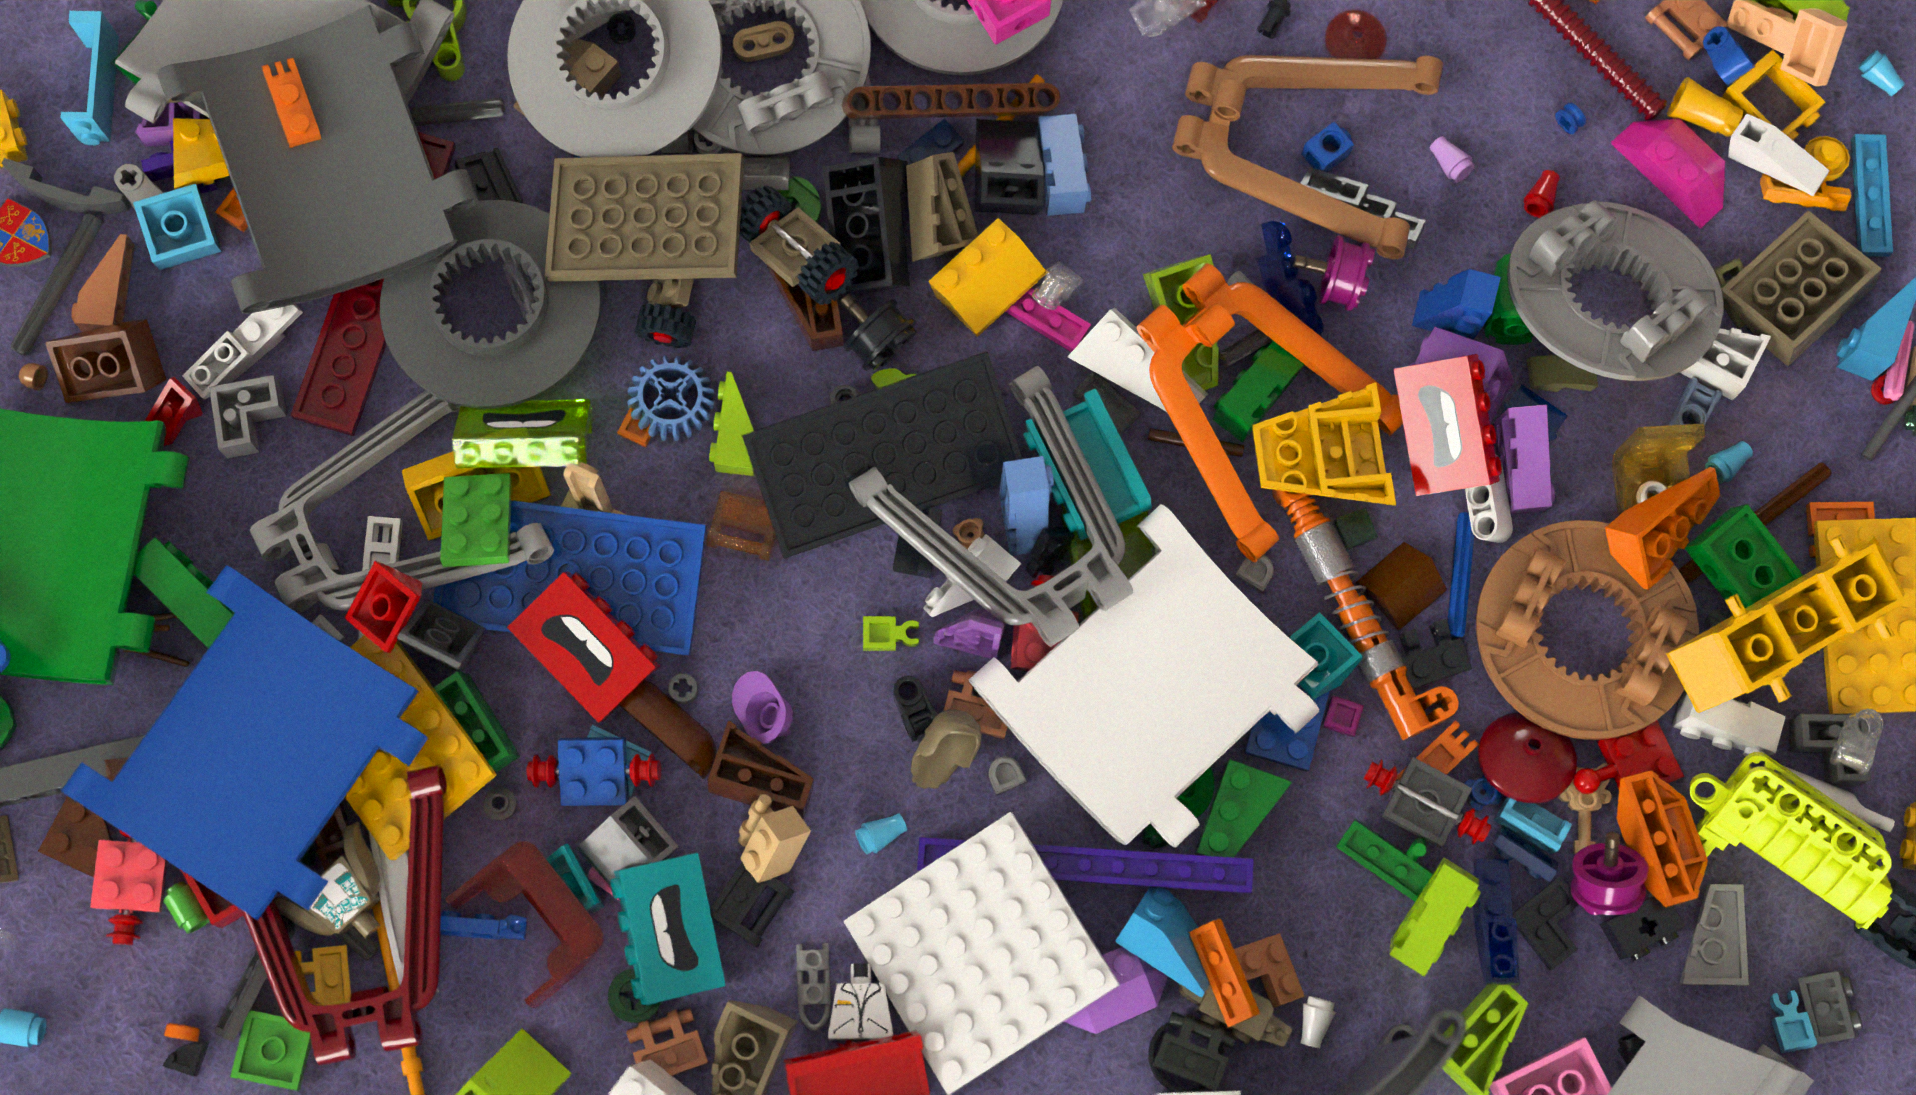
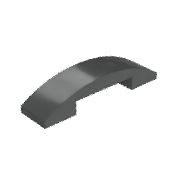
[1,158,131,215]

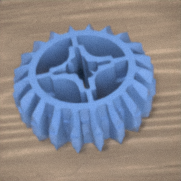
[627,355,714,441]

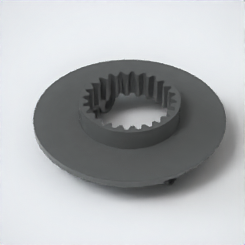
[380,200,601,409]

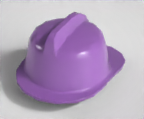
[732,671,793,744]

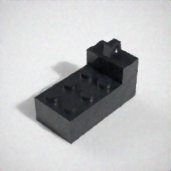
[822,156,910,295]

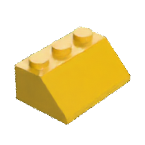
[928,218,1047,337]

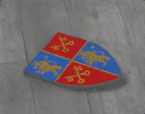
[0,198,52,267]

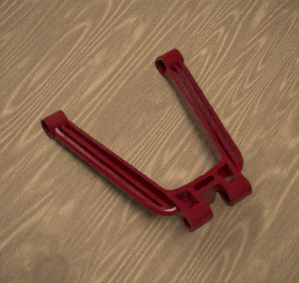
[242,765,447,1065]

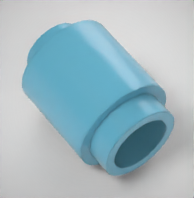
[0,1008,47,1047]

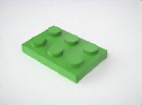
[440,473,512,567]

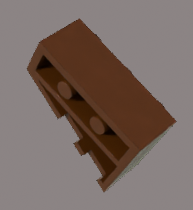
[707,720,814,819]

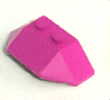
[1611,119,1725,229]

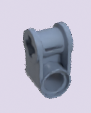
[1669,376,1722,441]

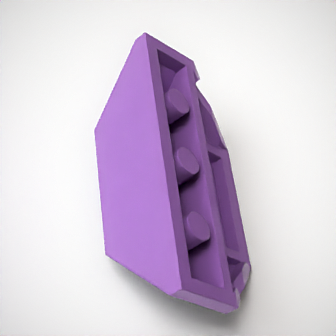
[1064,947,1168,1034]

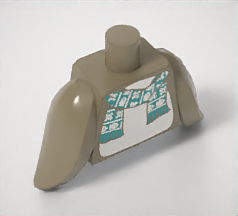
[274,822,380,939]

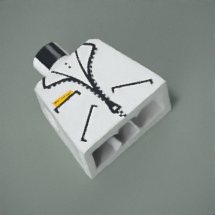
[828,963,893,1040]

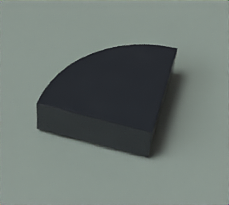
[162,1042,209,1077]

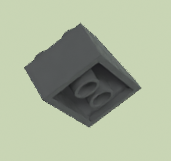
[397,599,486,672]

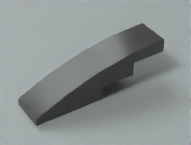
[1301,167,1426,250]

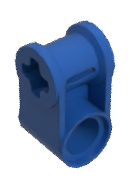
[1703,26,1755,86]

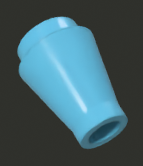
[1858,50,1905,96]
[1705,441,1753,484]
[855,813,907,854]

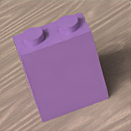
[1410,327,1514,424]

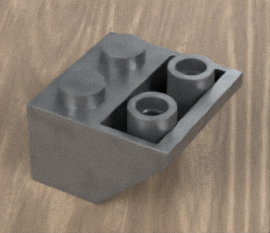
[577,796,679,887]

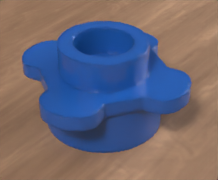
[1464,775,1502,811]

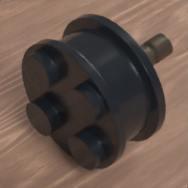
[840,294,917,371]

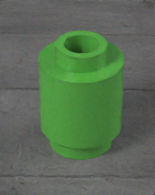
[163,881,210,934]

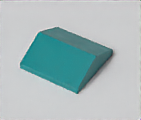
[1289,612,1363,700]

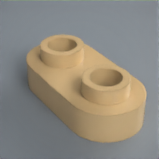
[733,21,795,62]

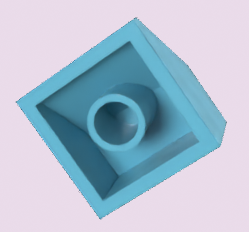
[133,184,222,270]

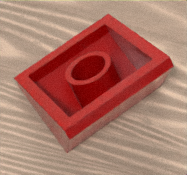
[345,561,422,654]

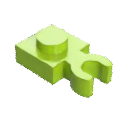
[863,616,919,651]

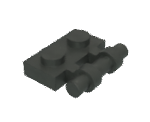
[1152,1011,1236,1091]

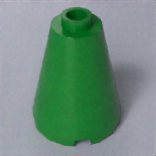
[1484,253,1534,345]

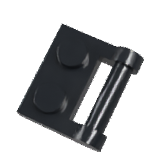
[710,862,795,948]

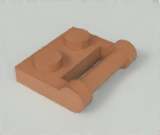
[1645,0,1728,61]

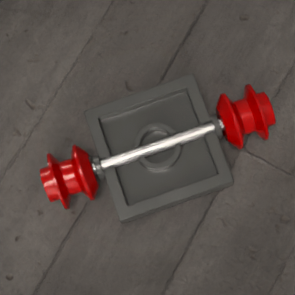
[1363,757,1492,848]

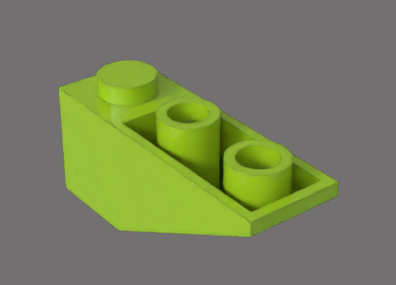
[709,371,754,476]

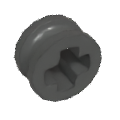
[668,673,698,705]

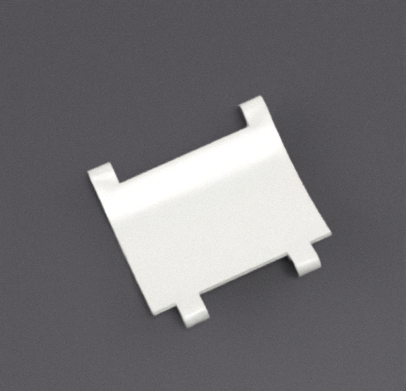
[969,504,1319,848]

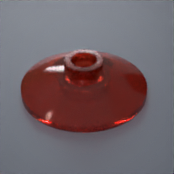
[1325,10,1386,59]

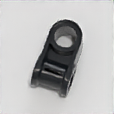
[893,676,937,742]

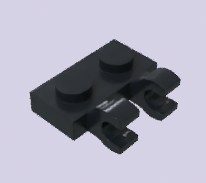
[1399,619,1472,689]

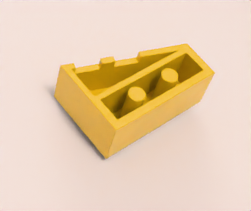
[173,118,230,190]

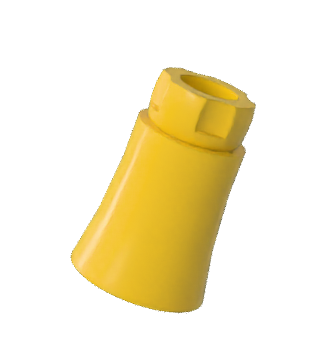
[1667,77,1743,137]

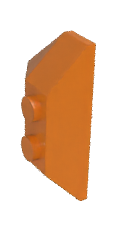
[1616,770,1708,907]

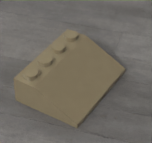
[1721,210,1882,366]

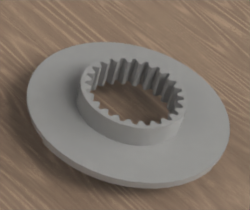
[507,0,722,158]
[655,0,871,155]
[859,0,1064,75]
[1507,200,1724,381]

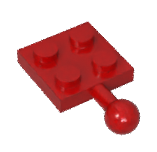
[1573,720,1684,794]

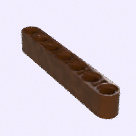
[842,83,1060,119]

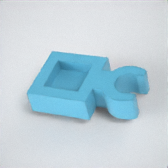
[1770,990,1817,1053]

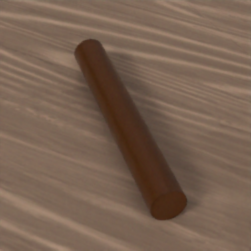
[1148,428,1244,457]

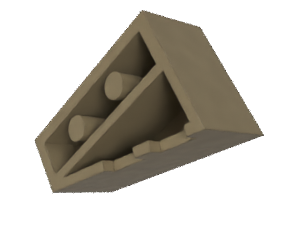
[906,152,978,262]

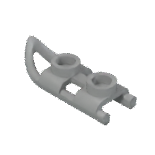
[796,943,831,1031]

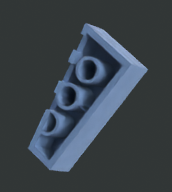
[999,456,1054,556]

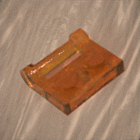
[706,491,776,561]

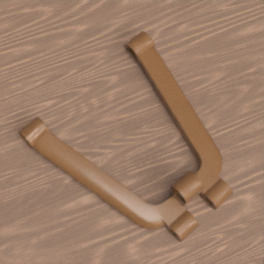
[1172,55,1443,259]

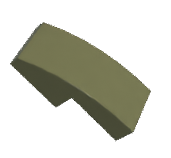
[1526,355,1598,392]

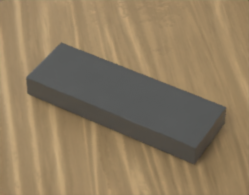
[214,949,267,1042]

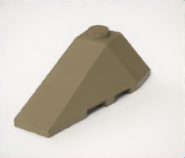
[711,1000,798,1095]

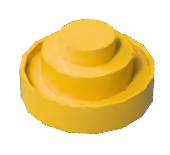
[1804,136,1850,181]

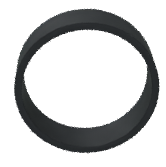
[1148,1019,1224,1093]

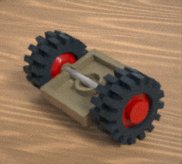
[739,186,859,305]
[635,279,696,348]

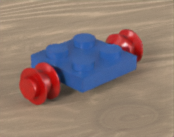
[527,737,662,806]

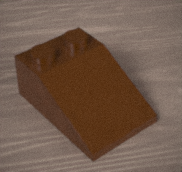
[45,319,167,403]

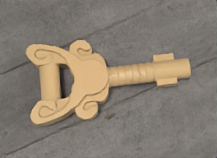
[1558,762,1612,854]

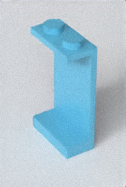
[60,11,119,146]

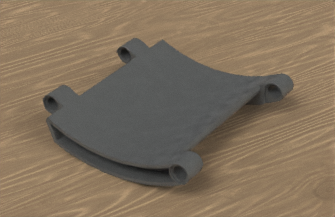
[157,5,478,314]
[1331,1009,1466,1095]

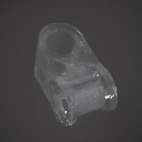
[1032,261,1084,310]
[1830,709,1884,776]

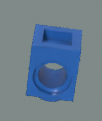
[1301,122,1354,172]

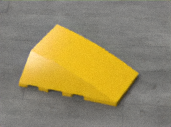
[1252,382,1396,506]

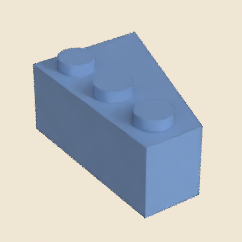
[1038,114,1091,216]

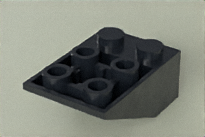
[975,119,1044,215]

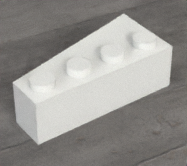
[1068,308,1208,411]

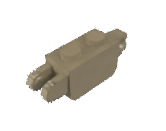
[1178,984,1292,1048]

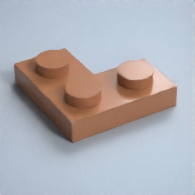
[1234,933,1305,1008]

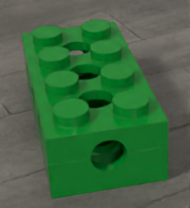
[1685,504,1803,608]

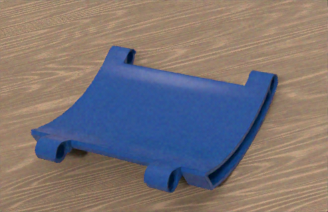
[61,565,429,920]

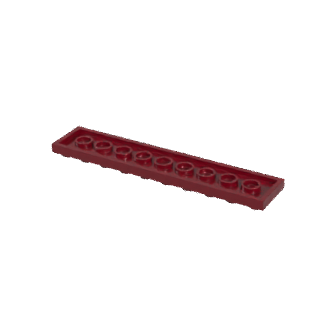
[290,132,456,436]

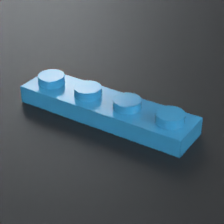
[1851,134,1893,257]

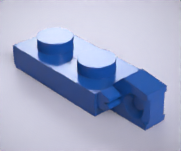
[440,911,528,940]

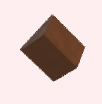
[1356,542,1447,631]

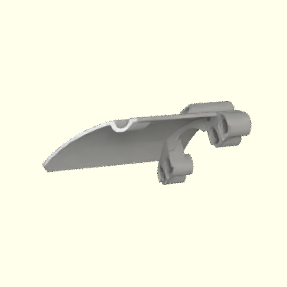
[1607,995,1814,1095]

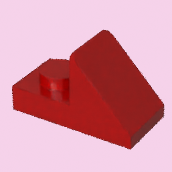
[145,377,203,446]

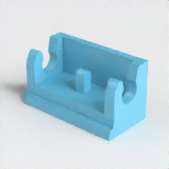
[1494,797,1572,854]

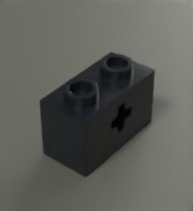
[1600,896,1685,961]

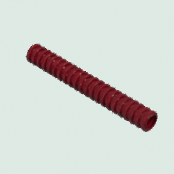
[1524,0,1667,121]

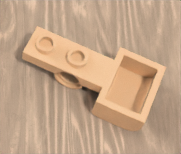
[1727,0,1848,87]

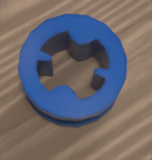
[1555,103,1586,134]

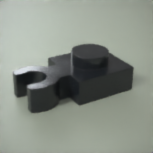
[1026,527,1075,578]

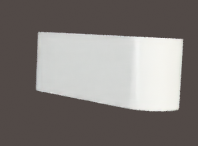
[1465,454,1513,543]

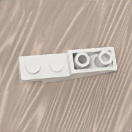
[182,304,303,399]

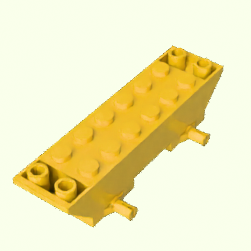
[1666,535,1906,713]

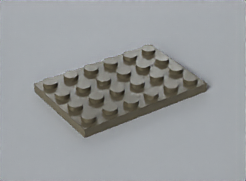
[544,153,744,282]

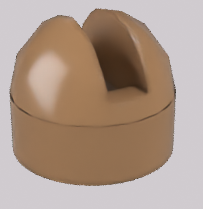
[18,363,48,390]

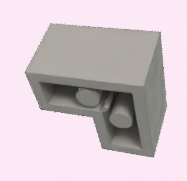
[209,375,287,459]

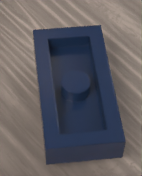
[897,118,965,165]
[1493,825,1558,882]

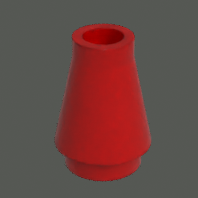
[1524,170,1560,218]

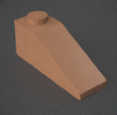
[71,234,135,332]

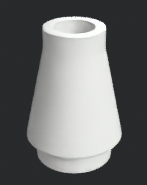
[1300,996,1336,1048]

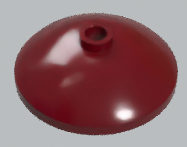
[1478,712,1577,803]

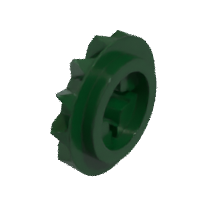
[608,968,661,1023]

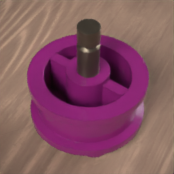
[1293,235,1375,311]
[1571,832,1648,915]

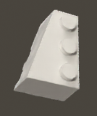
[1680,328,1771,401]
[1672,690,1786,756]

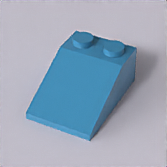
[1836,277,1916,381]
[1115,887,1210,998]

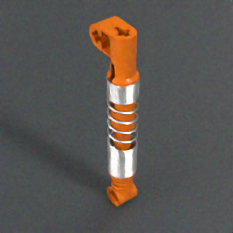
[1272,489,1459,741]

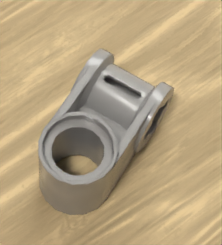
[114,164,163,211]

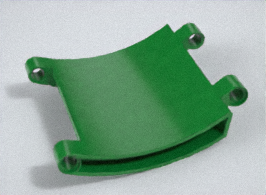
[0,409,190,685]

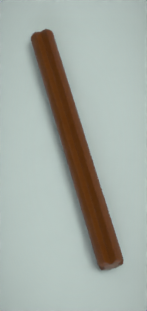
[1679,462,1832,584]

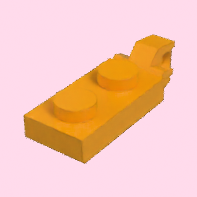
[1760,173,1851,211]

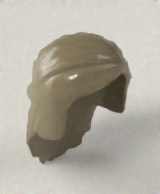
[911,709,982,789]

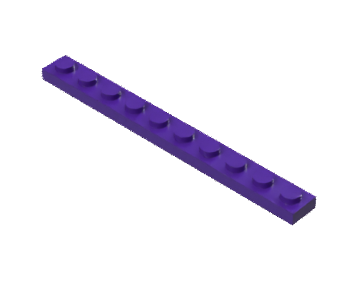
[917,837,1254,894]

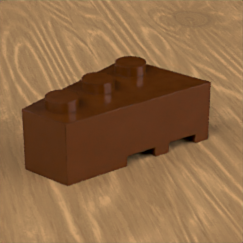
[766,264,844,351]

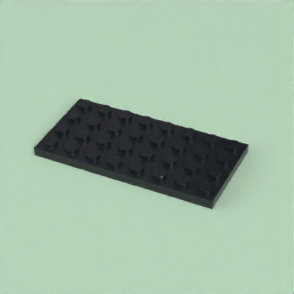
[741,351,1022,559]

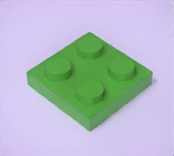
[230,1010,312,1091]

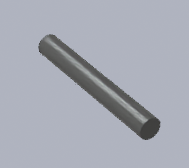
[1861,376,1916,461]

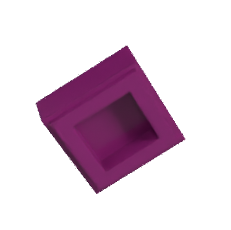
[1322,695,1364,737]

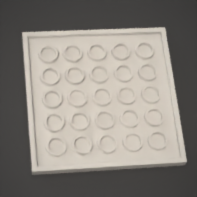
[843,812,1120,1095]

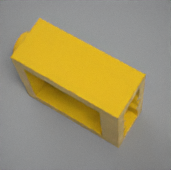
[1722,49,1825,140]

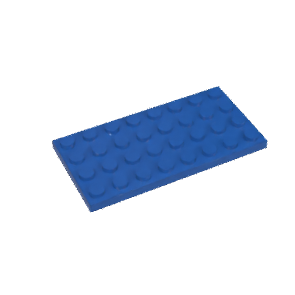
[433,500,708,655]

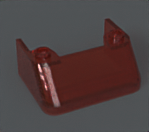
[445,841,604,1009]

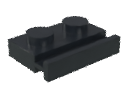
[454,148,523,203]

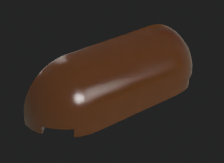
[619,680,716,779]

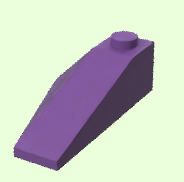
[933,608,1006,659]

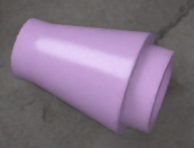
[1429,136,1475,182]

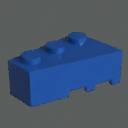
[1412,269,1501,340]

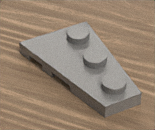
[1679,884,1749,986]

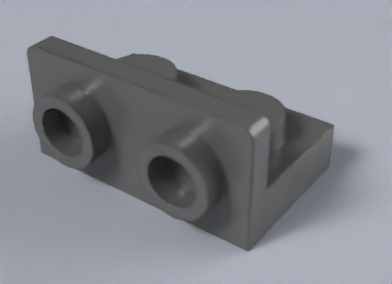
[1798,970,1863,1044]

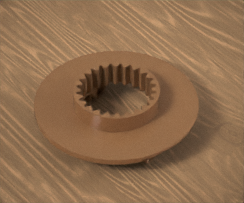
[1476,520,1699,740]

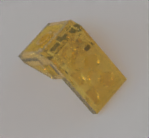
[1612,423,1705,516]

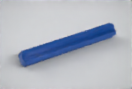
[1447,512,1474,638]

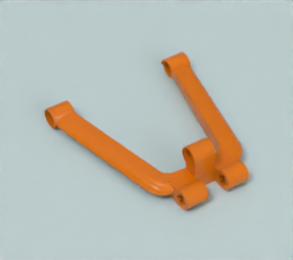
[1137,264,1403,562]

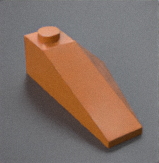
[1605,467,1720,590]

